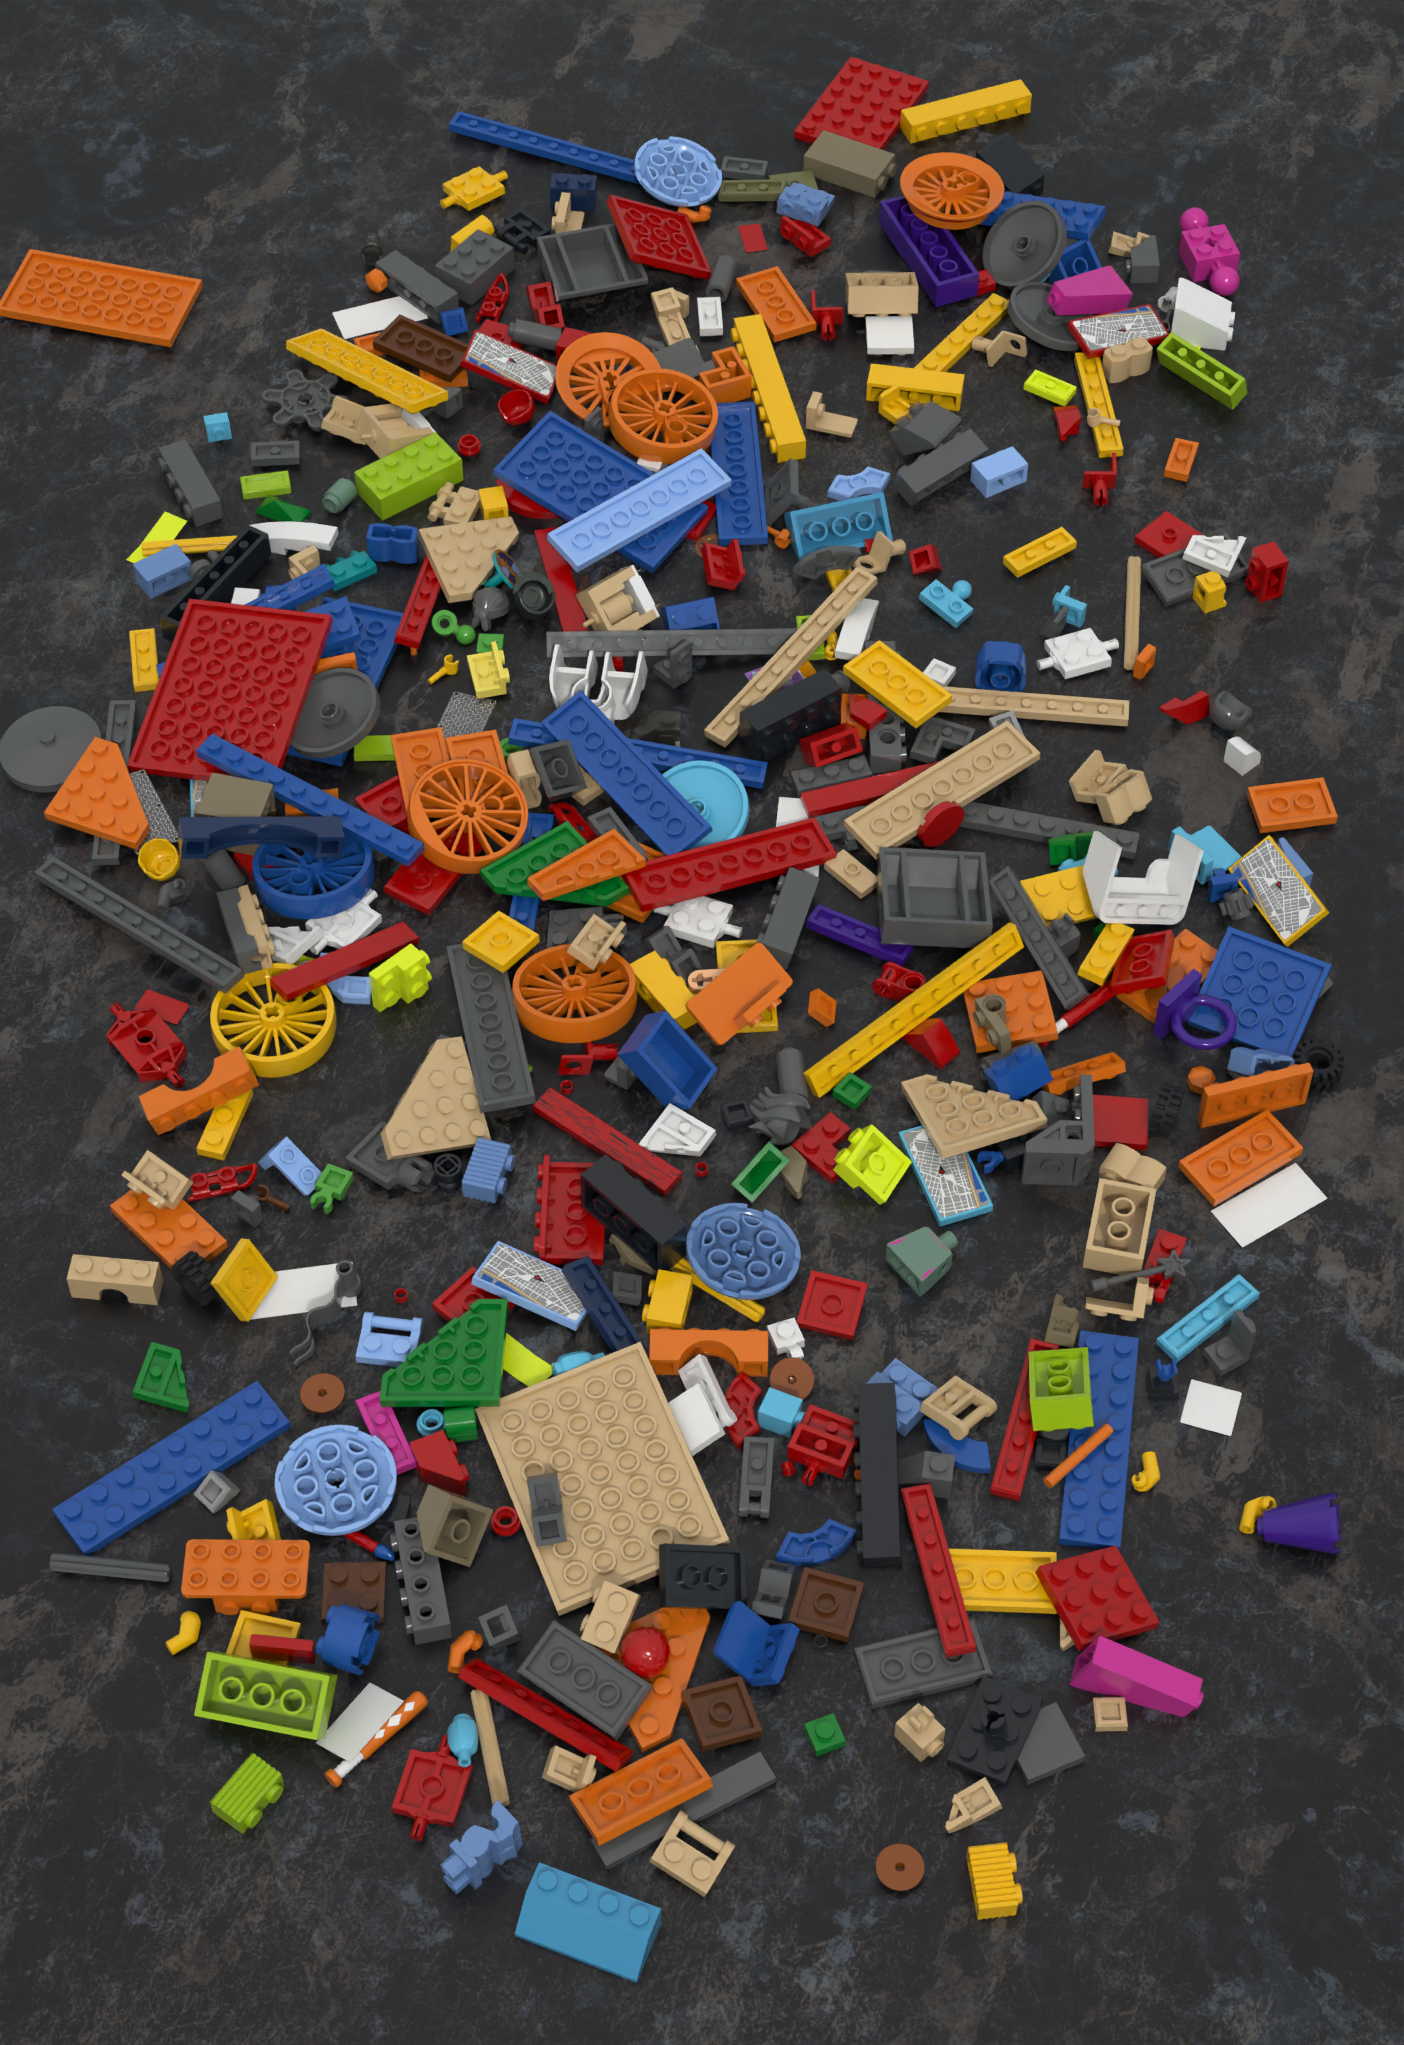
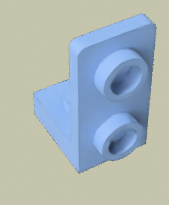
[258,1137,322,1196]

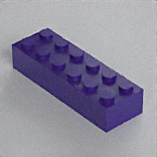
[879,195,979,307]

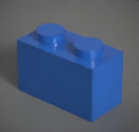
[983,1044,1053,1101]

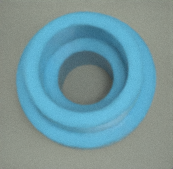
[417,1409,446,1437]

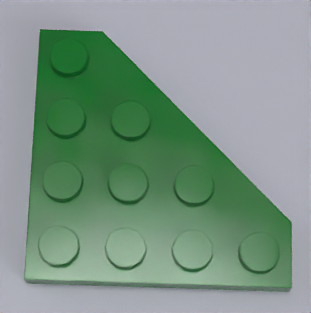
[480,821,629,906]
[380,1299,509,1407]

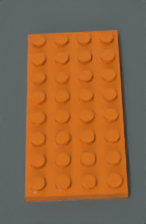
[0,249,203,347]

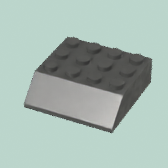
[537,223,649,303]
[877,847,993,948]

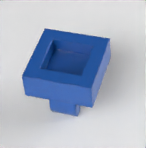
[439,307,468,336]
[1207,868,1238,903]

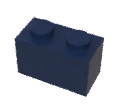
[550,173,597,211]

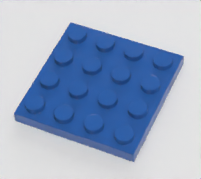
[1187,926,1332,1058]

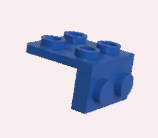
[714,1601,800,1687]

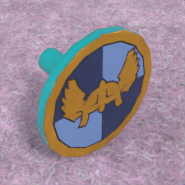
[484,549,523,590]

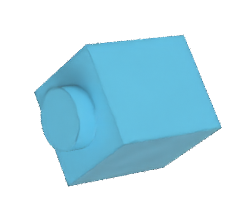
[758,1387,805,1438]

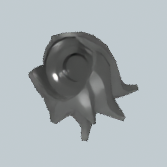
[748,1087,812,1146]

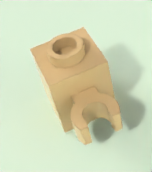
[894,1703,945,1762]

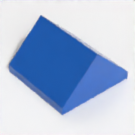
[1049,239,1102,284]

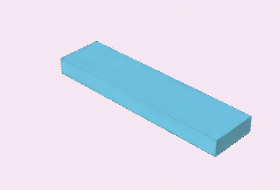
[1156,1274,1260,1363]

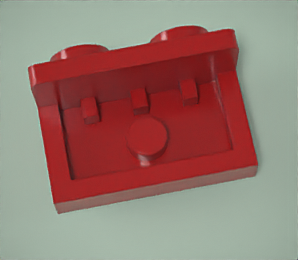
[781,216,831,257]
[701,539,745,591]

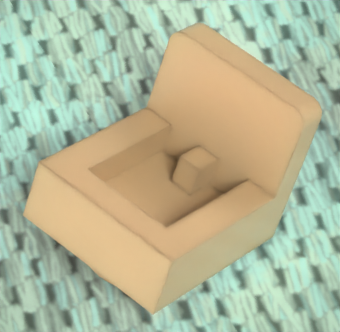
[542,1745,596,1793]

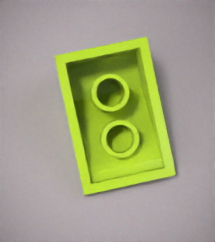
[1029,1347,1094,1432]

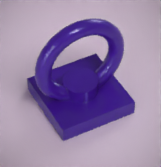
[1153,969,1237,1050]

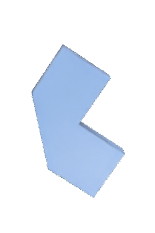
[320,953,371,1004]

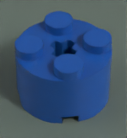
[975,641,1026,692]
[316,1603,381,1675]

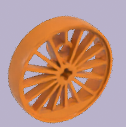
[609,368,718,464]
[407,759,528,874]
[512,944,637,1043]

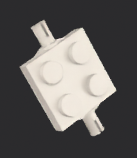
[1036,628,1119,679]
[305,889,382,955]
[654,896,743,948]

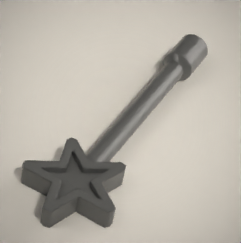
[1090,1250,1191,1292]

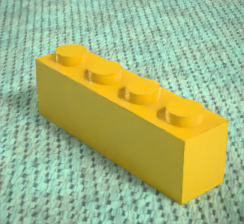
[866,364,965,411]

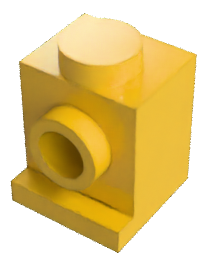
[1192,571,1227,614]

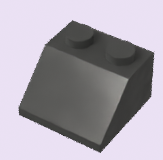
[889,401,961,456]
[529,739,587,803]

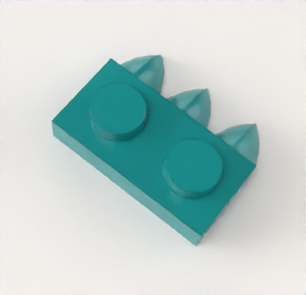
[325,550,377,592]

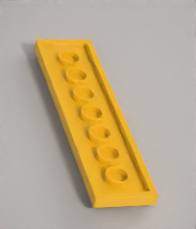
[286,328,448,413]

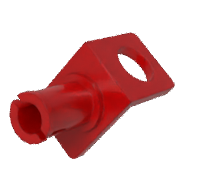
[810,290,844,341]
[1082,453,1117,506]
[558,1041,618,1075]

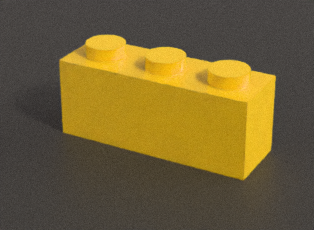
[630,950,697,1030]

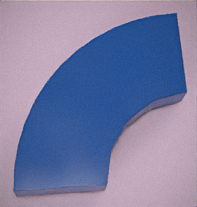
[923,1419,991,1474]
[776,1518,857,1566]

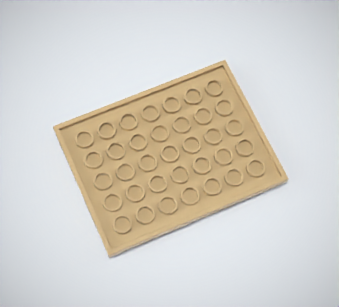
[475,1342,730,1616]

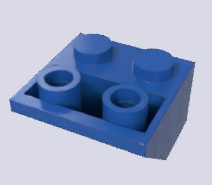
[660,597,720,630]

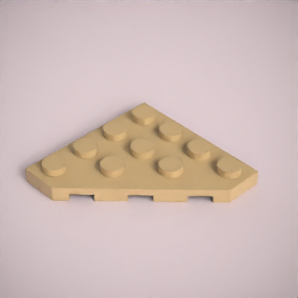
[418,516,519,603]
[380,1036,491,1160]
[901,1074,1048,1159]

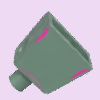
[885,1227,958,1297]

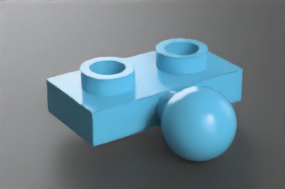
[919,580,973,628]

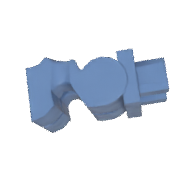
[440,1800,523,1894]

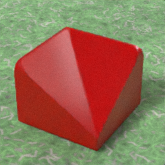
[908,544,942,575]

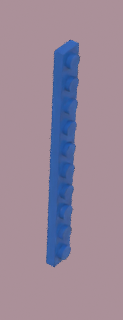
[449,111,640,184]
[509,718,768,789]
[196,734,424,867]

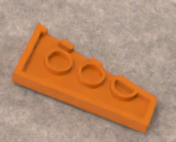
[527,829,646,901]

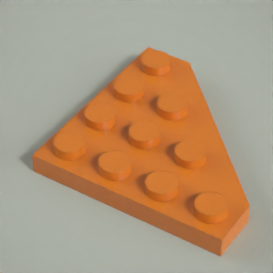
[44,737,150,850]
[589,1608,710,1753]

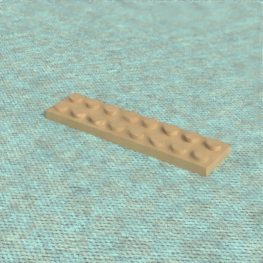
[844,721,1040,860]

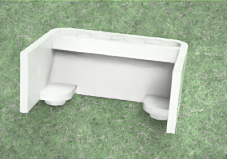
[1083,831,1204,925]

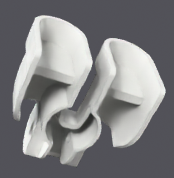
[549,644,648,724]

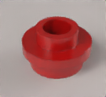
[457,434,481,456]
[491,1506,521,1536]

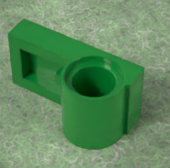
[444,1406,478,1443]

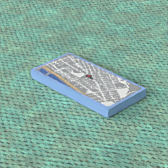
[471,1241,587,1331]

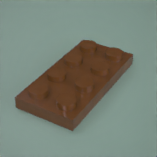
[373,314,469,382]

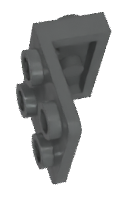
[652,338,716,395]

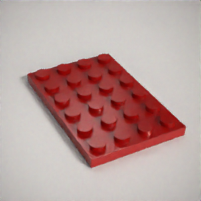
[794,57,929,150]

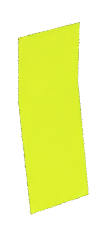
[126,512,187,563]
[503,1333,553,1387]

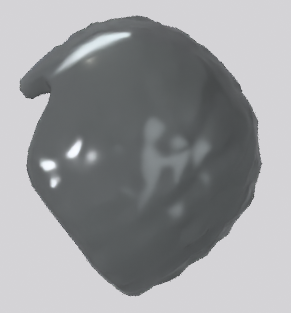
[1209,691,1252,731]

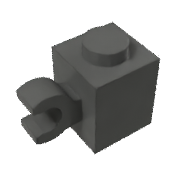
[1048,913,1081,957]

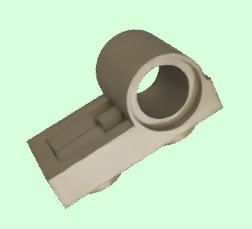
[973,994,1011,1054]

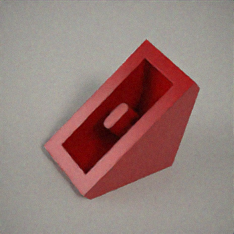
[901,1018,960,1069]

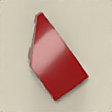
[1053,406,1081,441]
[1159,690,1209,725]
[849,694,887,731]

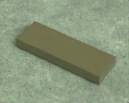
[718,179,788,202]

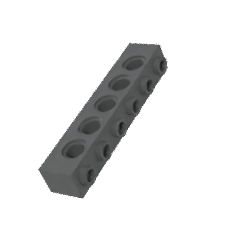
[864,641,906,773]

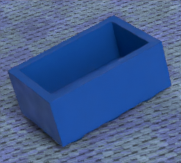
[617,1010,718,1110]

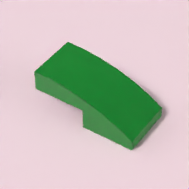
[1049,831,1103,865]

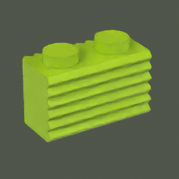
[210,1753,284,1834]

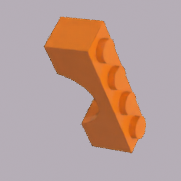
[138,1046,259,1135]
[649,1327,768,1377]

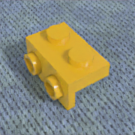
[226,1499,281,1540]

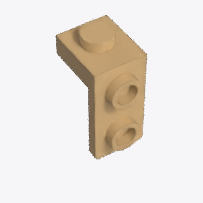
[1085,1276,1154,1321]

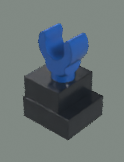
[977,1136,1025,1174]
[1145,1359,1180,1401]

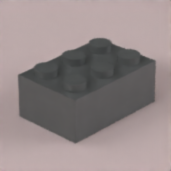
[434,229,515,305]

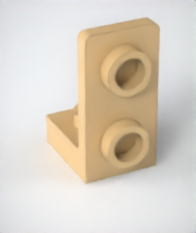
[806,391,858,438]
[288,545,320,580]

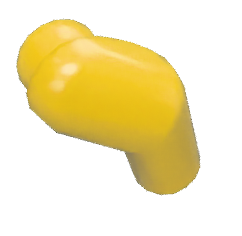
[824,630,839,661]
[1131,1451,1160,1492]
[1239,1496,1277,1534]
[165,1611,201,1656]

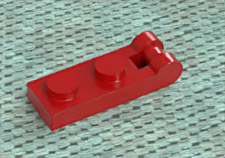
[1144,1229,1187,1304]

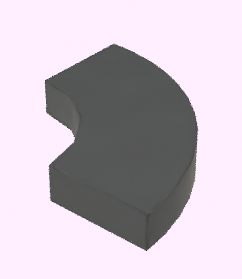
[793,545,861,580]

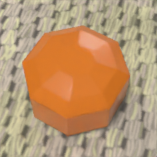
[365,268,388,293]
[1187,1066,1216,1094]

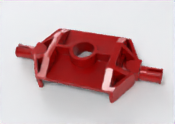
[106,1002,187,1089]

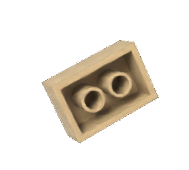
[845,272,918,317]
[1082,1178,1156,1275]

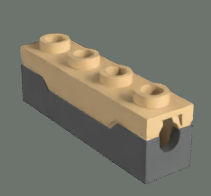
[216,885,276,974]

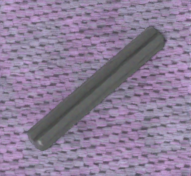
[49,1553,171,1582]

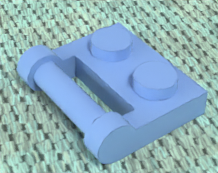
[355,1312,423,1367]

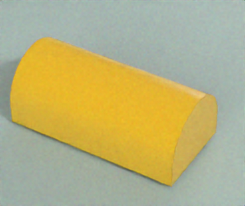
[450,215,494,252]

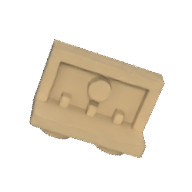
[552,192,584,234]
[321,396,367,445]
[1069,750,1128,804]
[566,914,626,970]
[122,1150,193,1210]
[580,1580,641,1654]

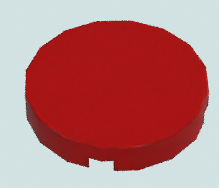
[918,801,964,847]

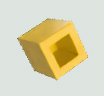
[478,486,509,520]

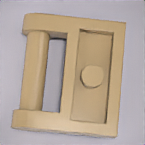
[920,1375,997,1440]
[649,1810,735,1897]

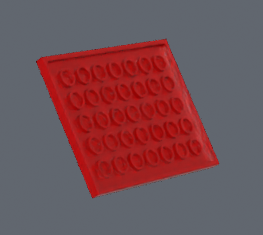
[127,599,333,782]

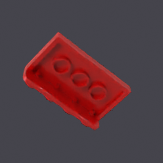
[534,1155,605,1265]

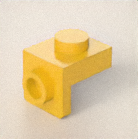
[879,385,911,424]

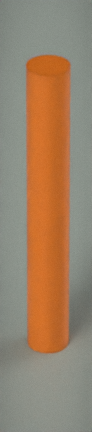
[1043,1423,1113,1488]

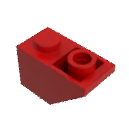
[409,1430,470,1495]

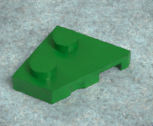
[132,1342,189,1413]

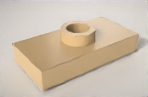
[824,849,877,899]

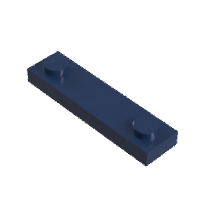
[562,1256,647,1353]

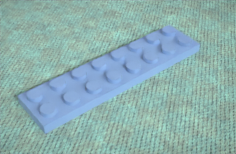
[547,448,732,572]

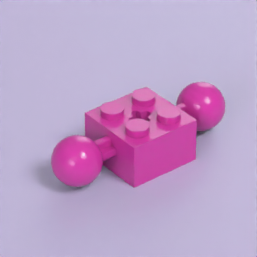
[1178,207,1240,296]

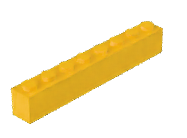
[730,314,806,463]

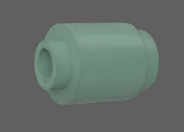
[322,478,357,513]

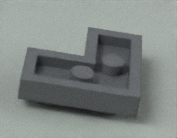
[910,717,976,763]

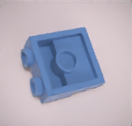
[776,182,835,226]
[866,1358,938,1437]

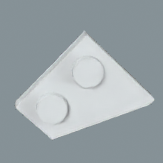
[1182,535,1246,577]
[268,926,324,964]
[639,1104,716,1156]

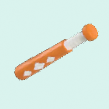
[324,1691,428,1787]

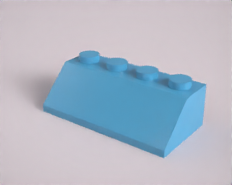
[784,492,893,560]
[515,1862,661,1983]

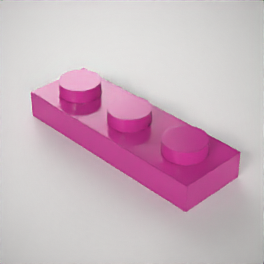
[356,1391,417,1475]

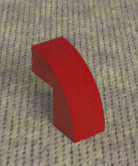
[525,281,565,328]

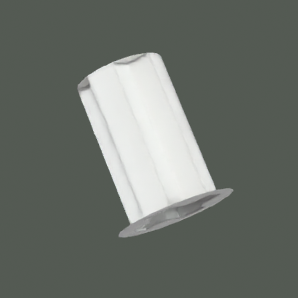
[1158,287,1178,312]

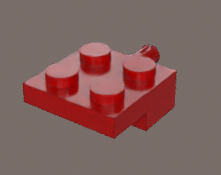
[787,1404,860,1486]

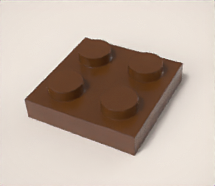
[321,1562,387,1624]
[788,1567,864,1642]
[681,1675,763,1752]

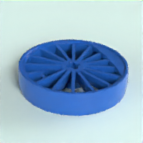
[252,834,375,919]

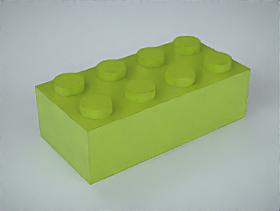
[354,432,464,520]
[194,1651,338,1740]

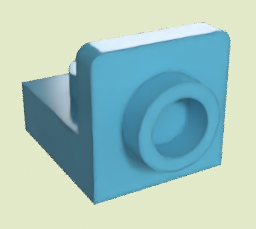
[203,412,232,442]
[1052,585,1087,628]

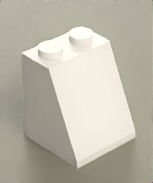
[1171,278,1235,351]

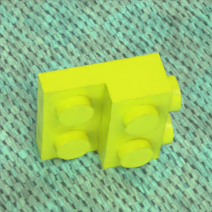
[369,944,432,1012]
[833,1124,912,1205]

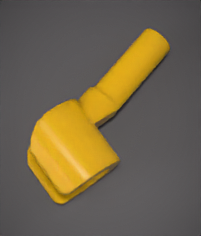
[427,654,459,684]

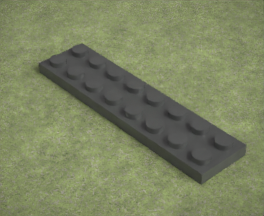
[446,943,536,1113]

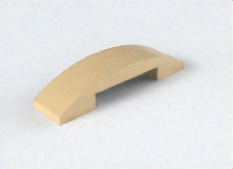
[651,288,700,353]

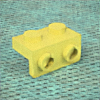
[467,641,510,699]

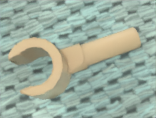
[1087,408,1120,427]

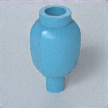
[551,1351,605,1376]
[447,1714,478,1767]

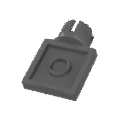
[547,907,627,948]
[345,1121,434,1192]

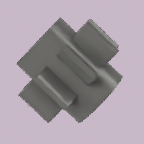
[1219,888,1254,920]

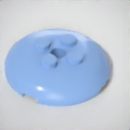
[634,136,722,207]
[275,1425,397,1536]

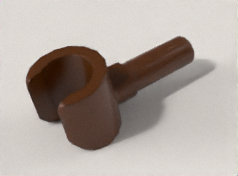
[252,1184,290,1211]

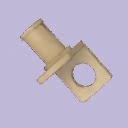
[972,330,1027,367]
[853,531,906,575]

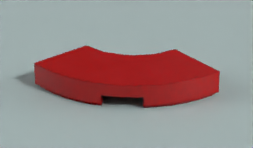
[725,1371,762,1450]

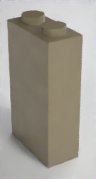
[803,130,897,198]

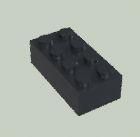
[739,669,842,762]
[581,1155,687,1273]

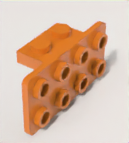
[686,943,793,1046]
[181,1539,310,1615]

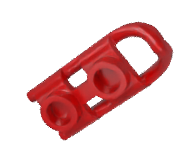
[475,273,509,323]
[548,802,598,843]
[187,1163,257,1202]

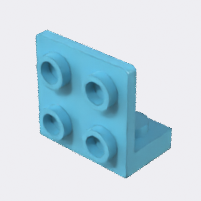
[1168,826,1242,885]

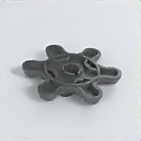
[262,369,349,432]

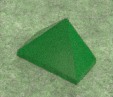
[256,495,311,522]
[731,1142,790,1203]

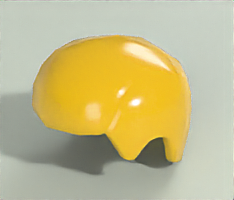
[138,838,181,881]

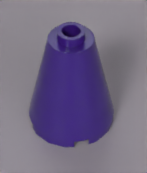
[1257,1492,1341,1554]

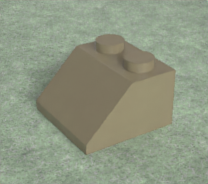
[417,1484,493,1567]

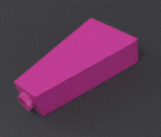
[1046,266,1133,315]
[1069,1635,1204,1717]

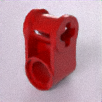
[872,962,926,1002]

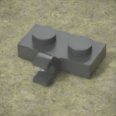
[815,806,864,851]

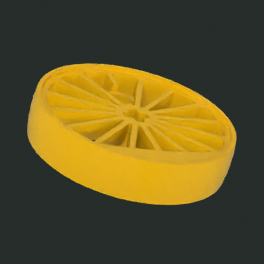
[210,963,337,1078]

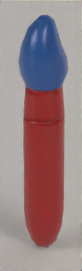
[343,1531,395,1561]

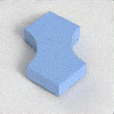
[827,467,890,501]

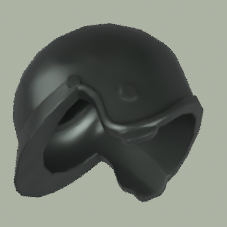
[512,572,556,620]

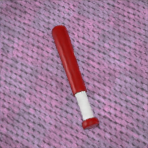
[1038,979,1117,1047]

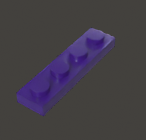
[805,904,914,967]

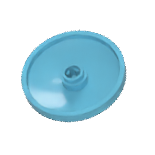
[662,761,750,850]

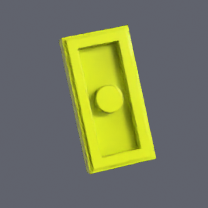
[1024,370,1077,406]

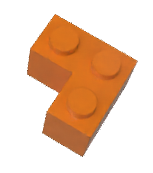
[699,346,752,403]

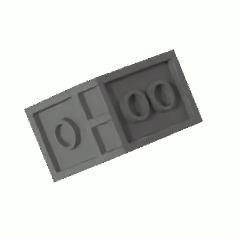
[1021,1074,1095,1186]

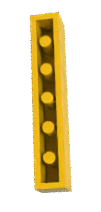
[900,79,1032,143]

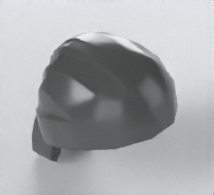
[471,586,510,632]

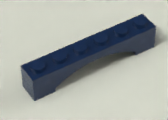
[178,816,344,859]

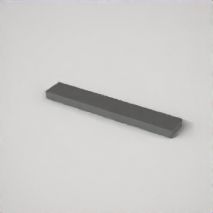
[988,866,1090,1010]
[591,1752,776,1871]

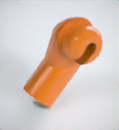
[677,205,711,223]
[447,1630,483,1673]

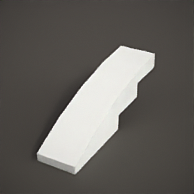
[250,521,338,555]
[835,598,879,660]

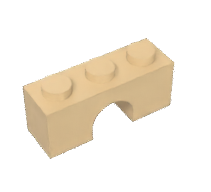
[67,1254,163,1305]

